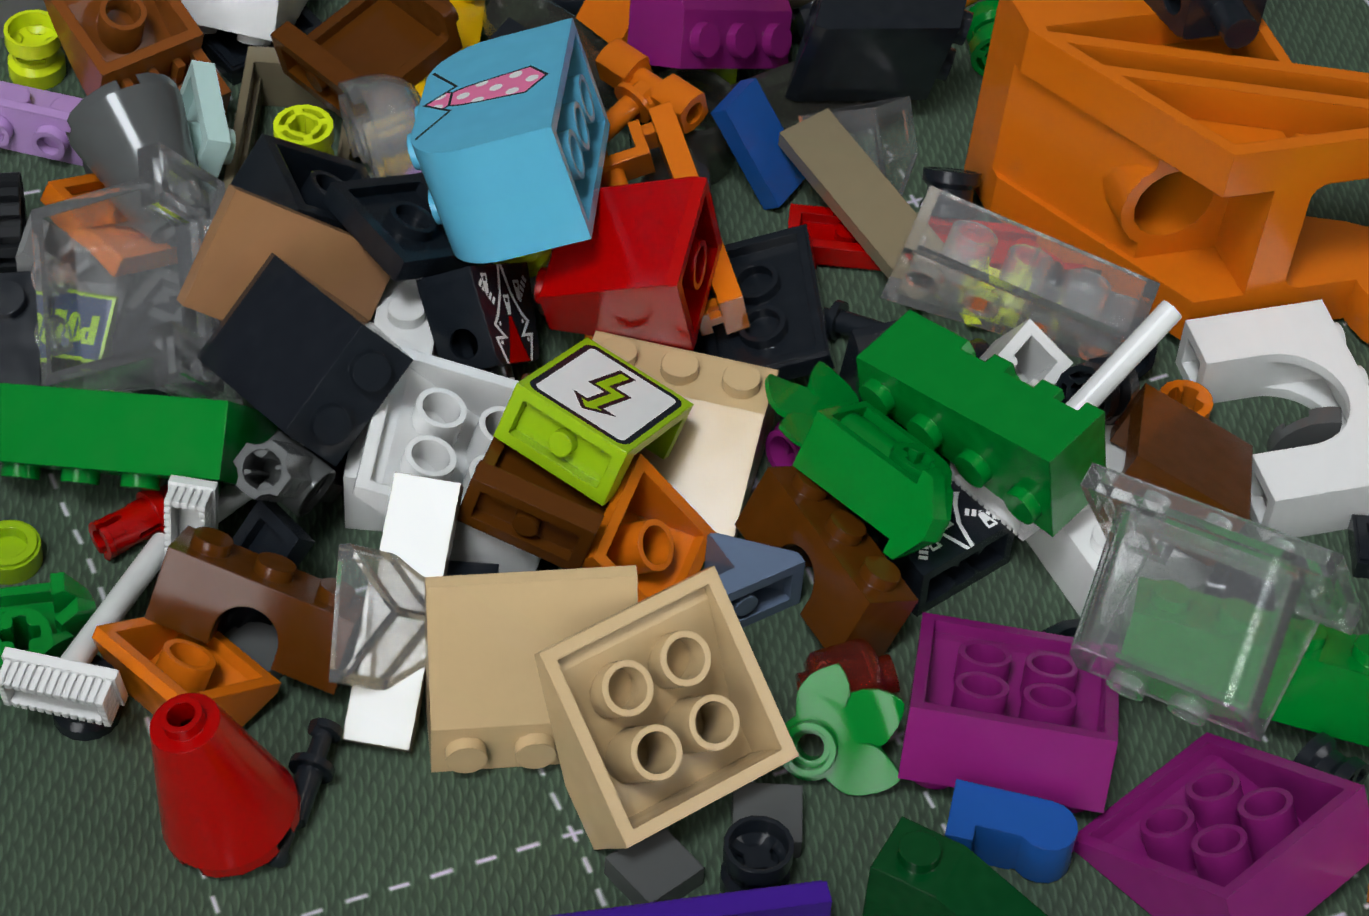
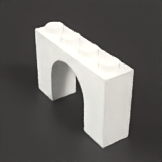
[1175,299,1369,543]

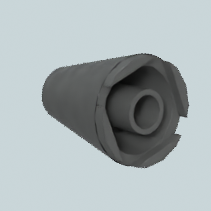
[66,72,208,249]

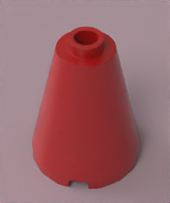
[149,693,301,878]

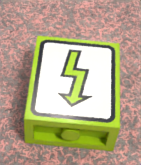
[493,337,694,506]

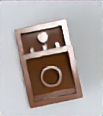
[43,0,232,115]

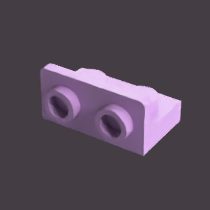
[0,81,83,166]

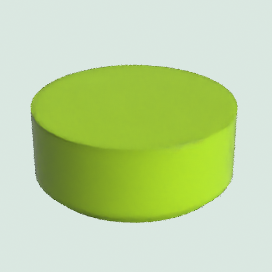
[0,520,43,585]

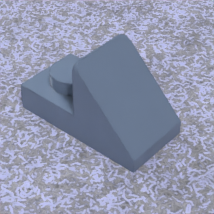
[704,533,805,628]

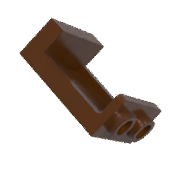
[270,0,463,131]
[457,373,609,569]
[1104,383,1253,566]

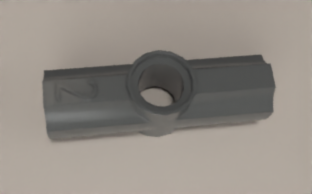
[233,431,344,518]

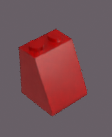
[534,176,723,351]

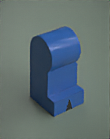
[945,779,1078,883]

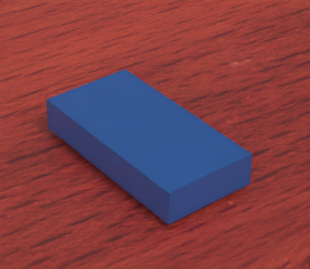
[711,78,805,210]

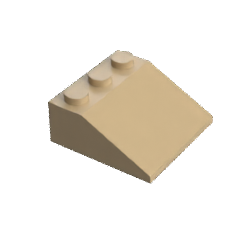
[592,330,779,538]
[425,565,638,773]
[534,566,799,850]

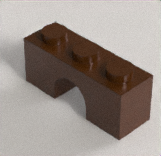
[734,466,919,661]
[144,525,369,695]

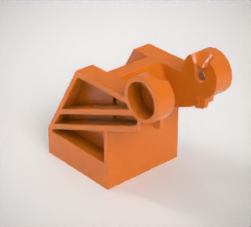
[964,0,1369,344]

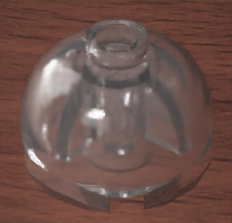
[338,73,422,178]

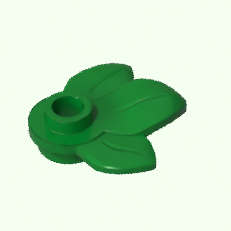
[765,361,859,447]
[783,663,905,796]

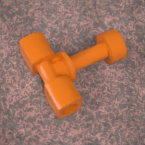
[595,38,709,157]

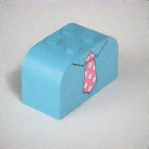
[407,18,610,264]

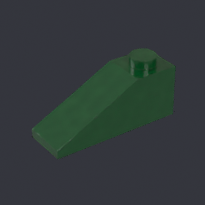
[862,816,1048,916]

